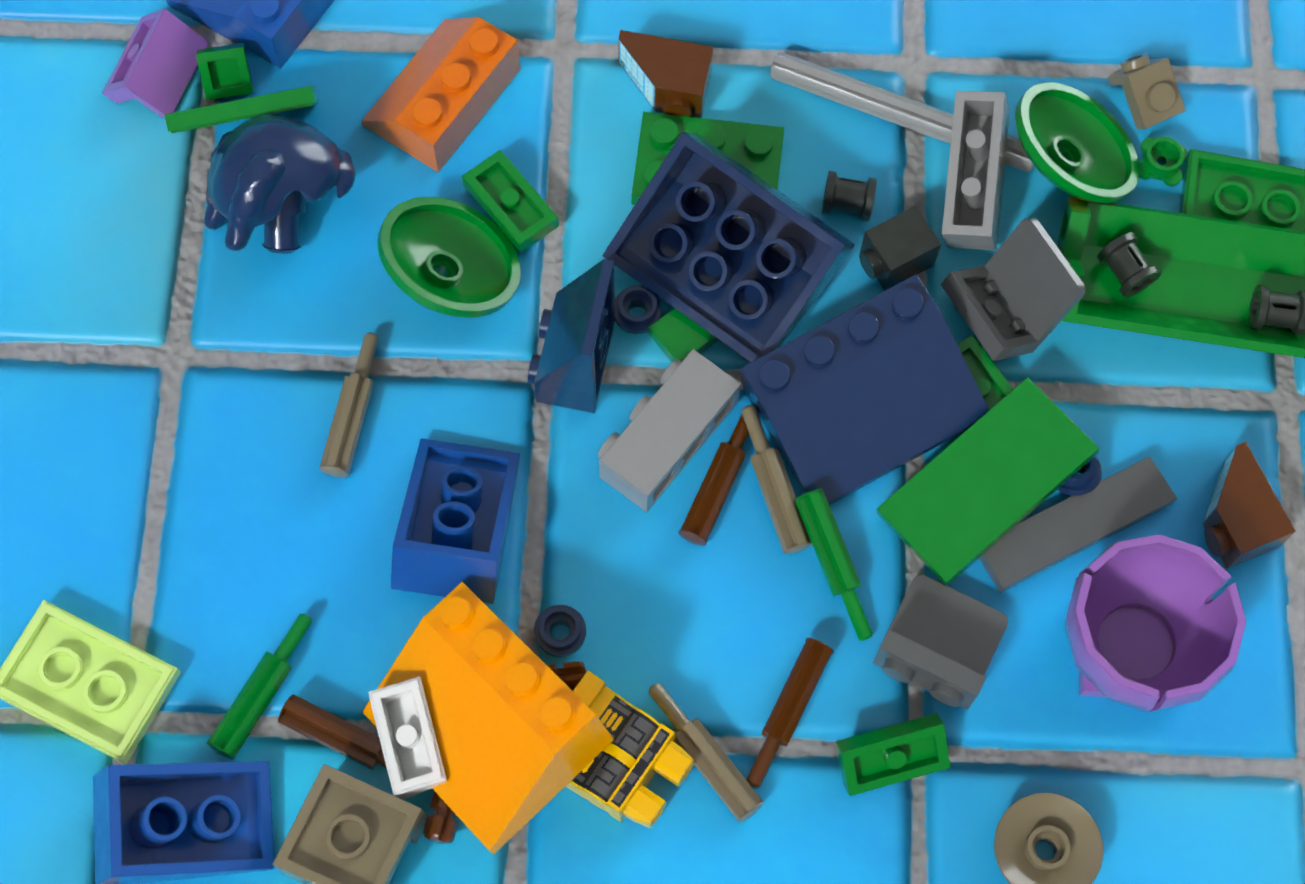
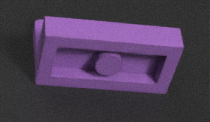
[102,9,208,118]

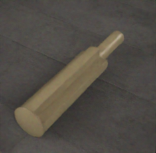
[319,332,379,478]
[741,405,812,554]
[648,683,764,823]

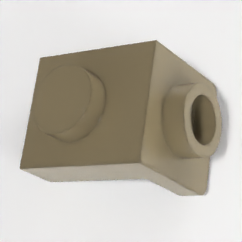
[1108,53,1186,129]

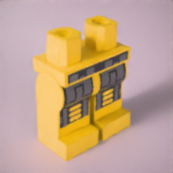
[565,670,694,829]

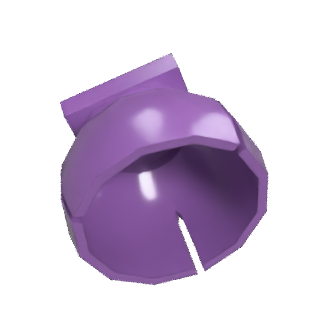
[1065,534,1246,712]

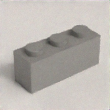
[942,91,1010,250]
[598,349,741,513]

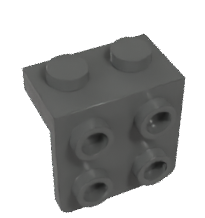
[941,218,1085,361]
[873,575,1008,710]

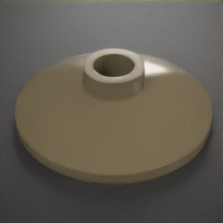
[994,793,1103,884]

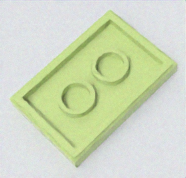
[0,600,181,765]

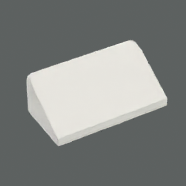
[368,677,447,800]

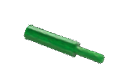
[794,489,873,641]
[207,613,313,760]

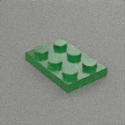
[631,112,784,205]

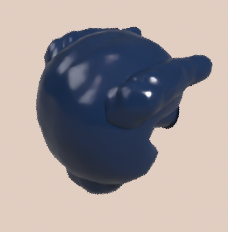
[204,115,356,254]

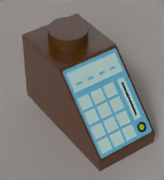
[619,30,713,118]
[1203,442,1296,569]

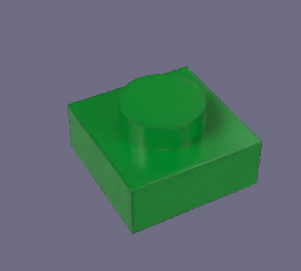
[196,43,254,100]

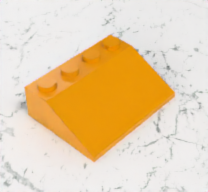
[362,582,614,855]

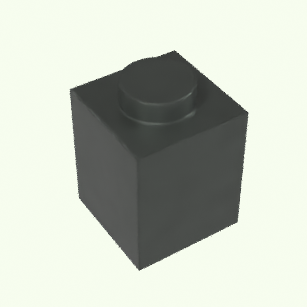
[859,206,941,291]

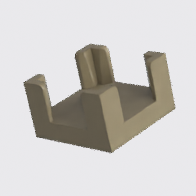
[273,764,427,884]

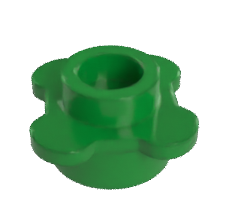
[1139,137,1188,187]

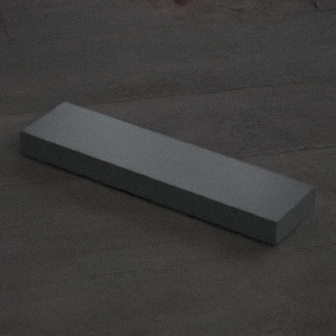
[979,456,1177,593]

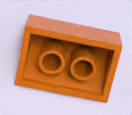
[361,17,521,173]

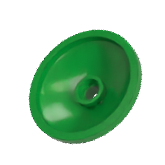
[1015,82,1140,203]
[377,197,521,318]

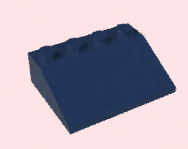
[602,132,855,362]
[740,274,989,505]

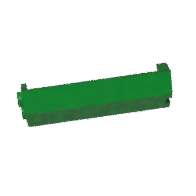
[1057,196,1305,358]

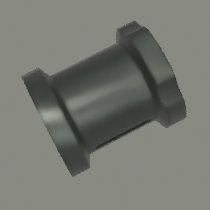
[821,171,877,221]
[1097,232,1161,298]
[1249,285,1305,335]

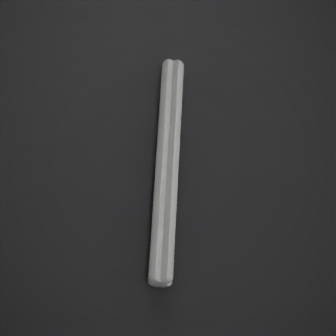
[770,52,1034,172]

